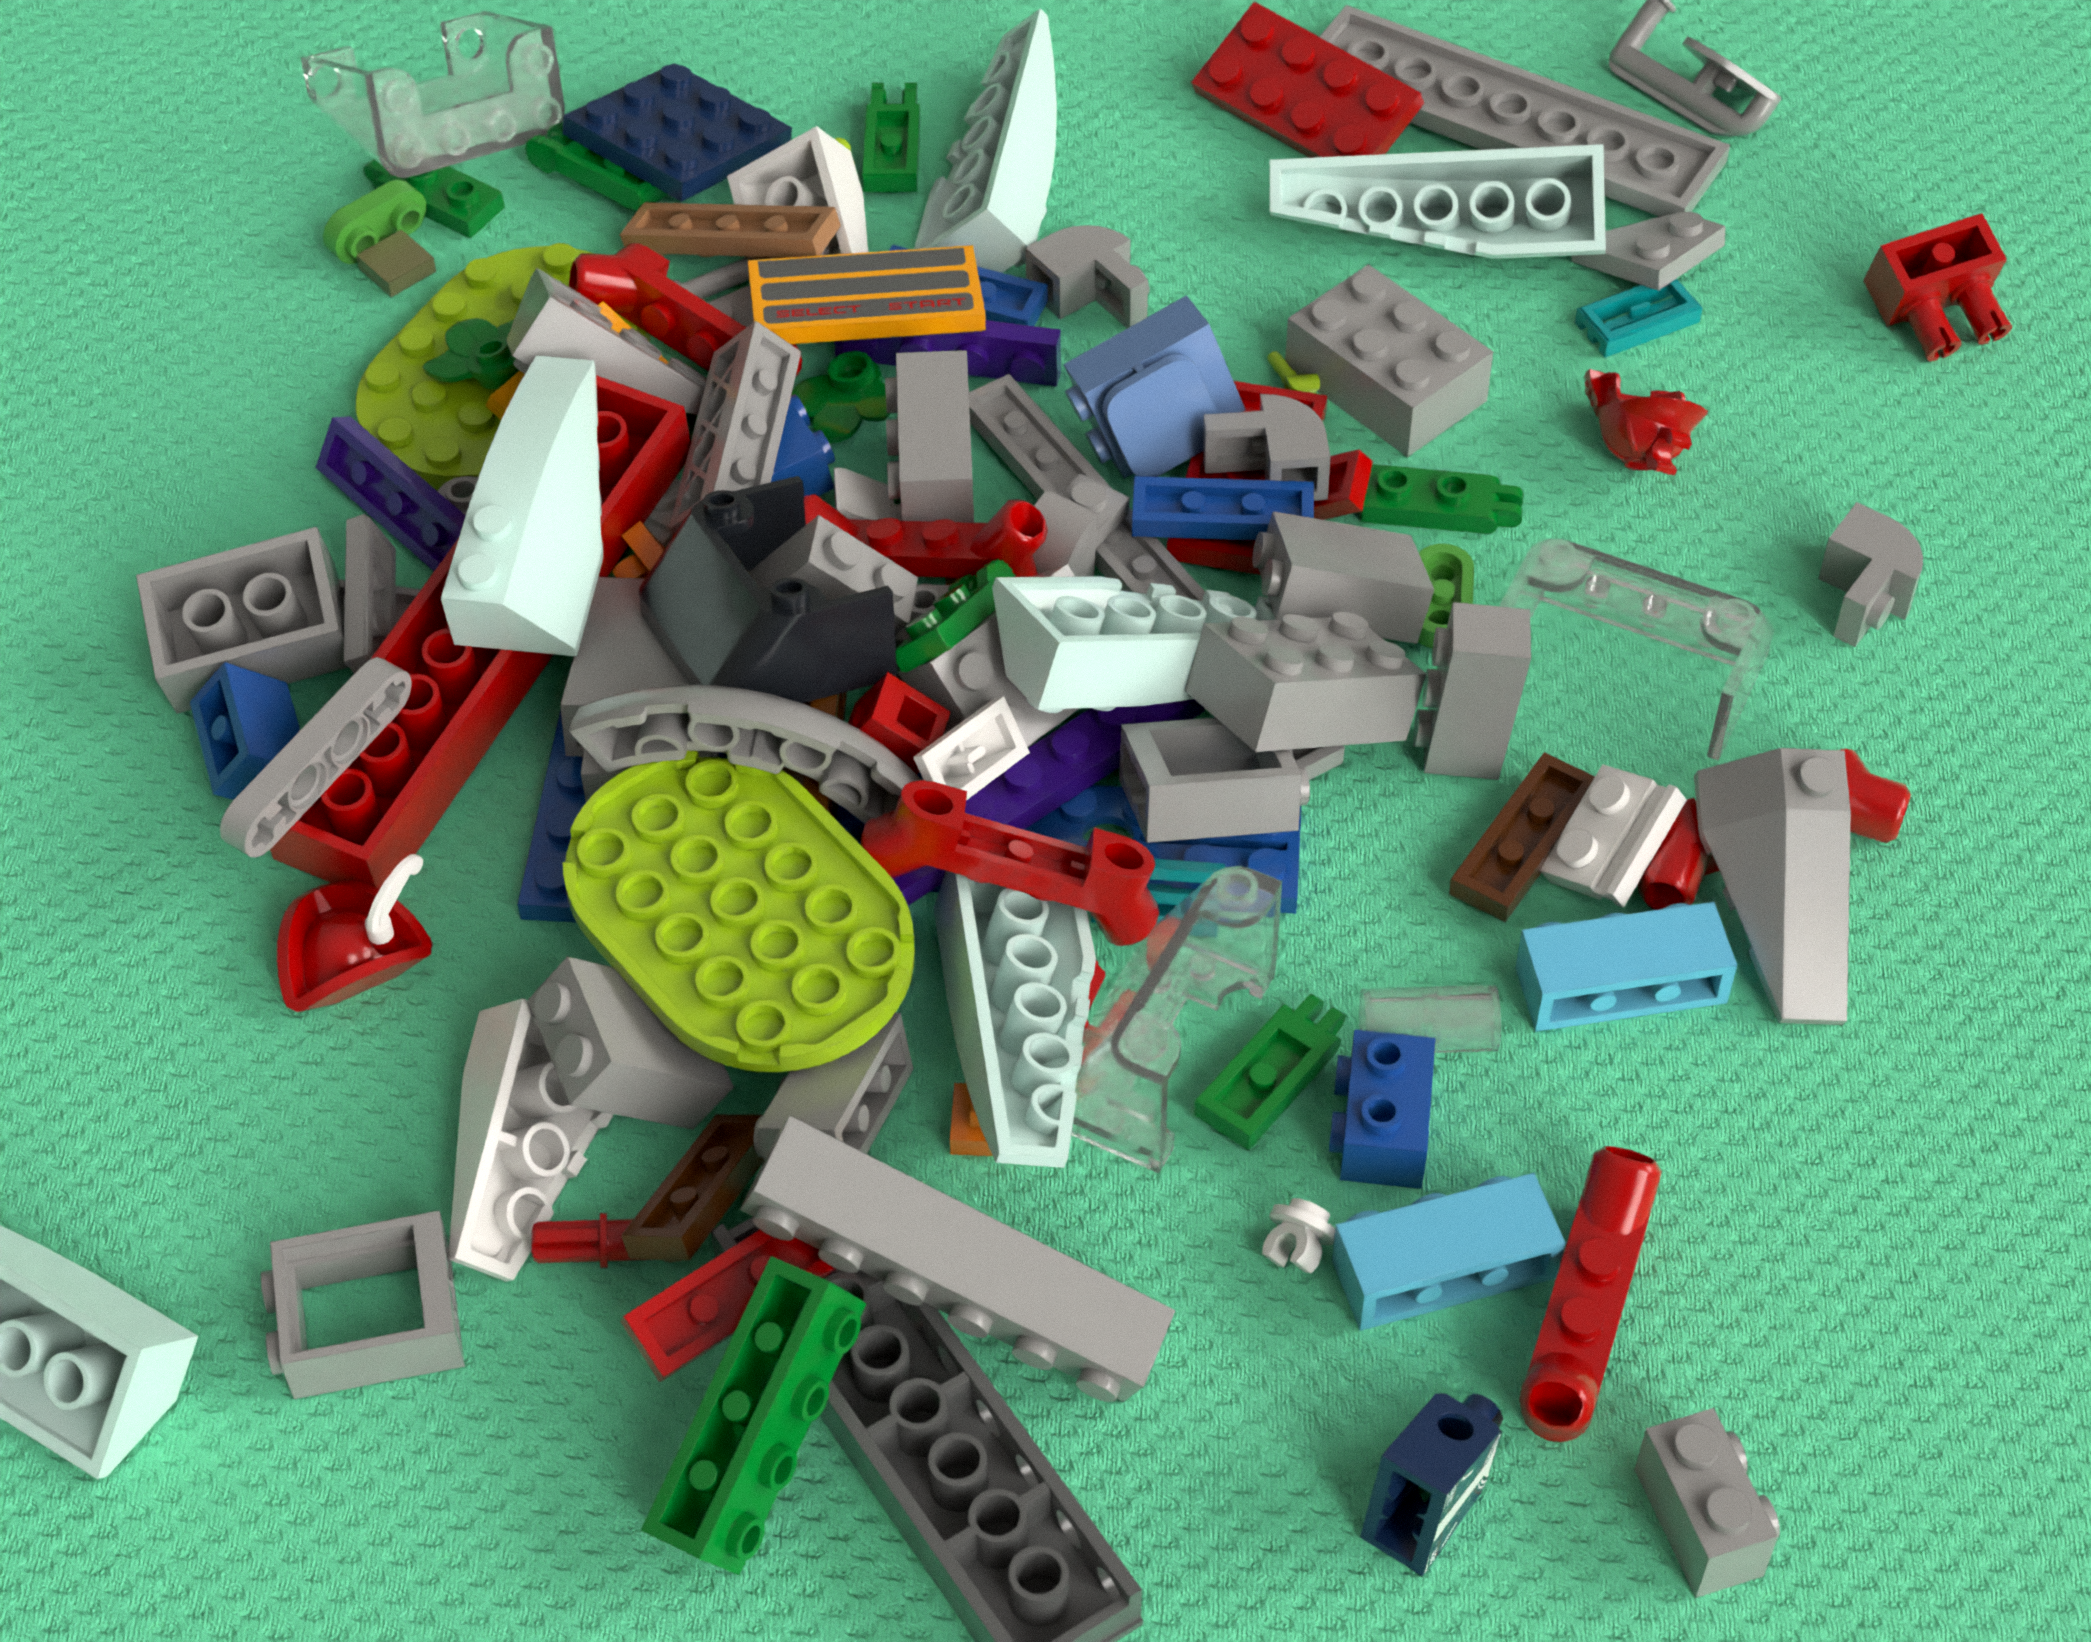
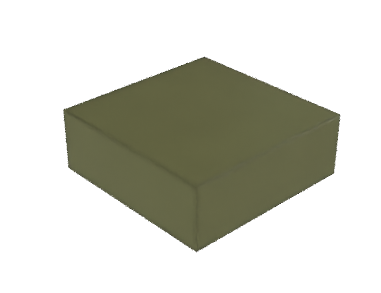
[356,230,436,297]

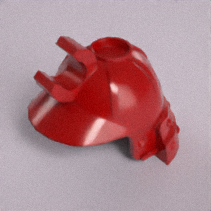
[1584,369,1708,476]

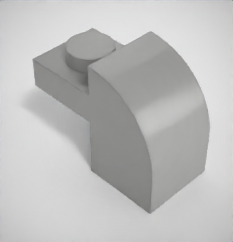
[1025,225,1149,328]
[1203,394,1330,501]
[1033,473,1130,577]
[1818,502,1923,647]

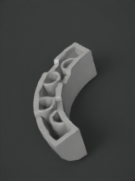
[569,685,921,824]

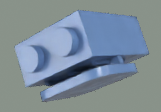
[1063,295,1246,478]

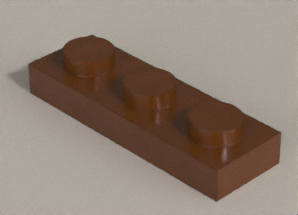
[1449,752,1595,923]
[621,1114,764,1262]

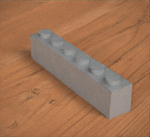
[740,1116,1176,1402]

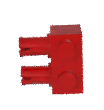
[1863,213,2012,361]

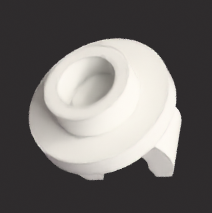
[1262,1198,1335,1274]

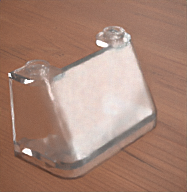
[1071,866,1282,1173]

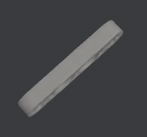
[220,657,412,858]

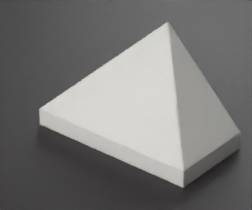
[913,696,1030,800]

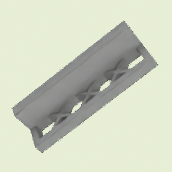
[669,321,801,533]

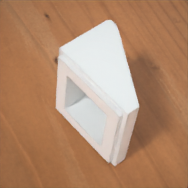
[834,467,894,520]

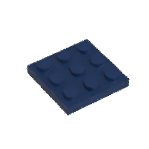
[563,63,792,202]

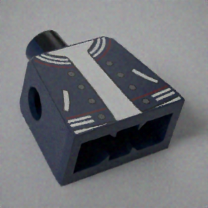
[1360,1393,1503,1576]

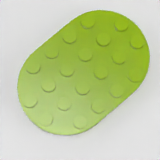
[355,243,651,490]
[563,751,915,1072]

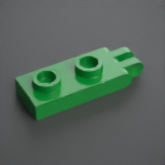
[363,147,505,239]
[1361,464,1524,534]
[1194,994,1346,1151]

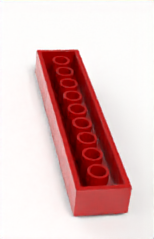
[270,375,691,889]

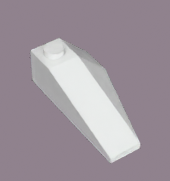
[727,126,868,259]

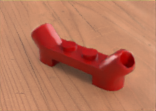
[569,243,802,378]
[804,494,1048,578]
[1638,749,1911,910]
[860,780,1159,946]
[1519,1146,1662,1442]

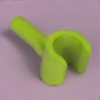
[1267,351,1320,394]

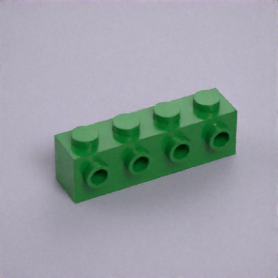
[641,1256,867,1575]

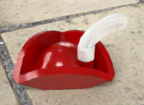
[277,854,433,1012]

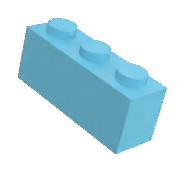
[1515,902,1737,1032]
[1332,1173,1565,1331]

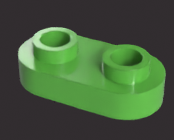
[323,180,426,264]
[1418,544,1474,649]

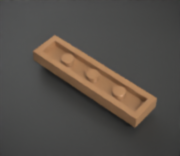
[620,202,841,259]

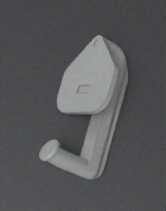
[1609,0,1782,137]

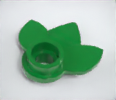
[422,318,520,389]
[791,351,891,444]

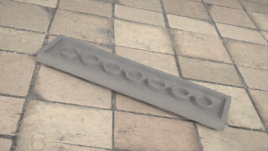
[1320,5,1730,217]

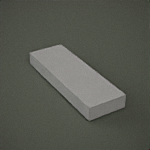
[344,514,396,674]

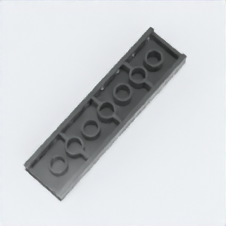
[711,1217,1143,1642]

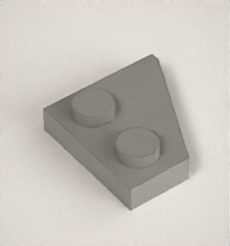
[1572,212,1725,290]

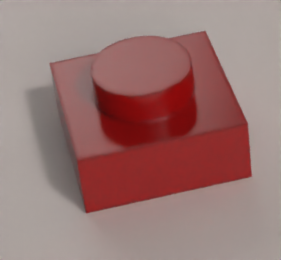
[1314,449,1373,520]

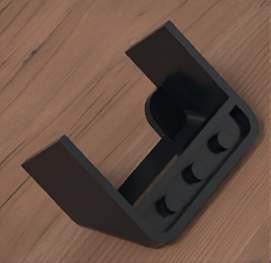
[639,476,897,703]

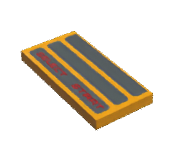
[748,245,986,344]

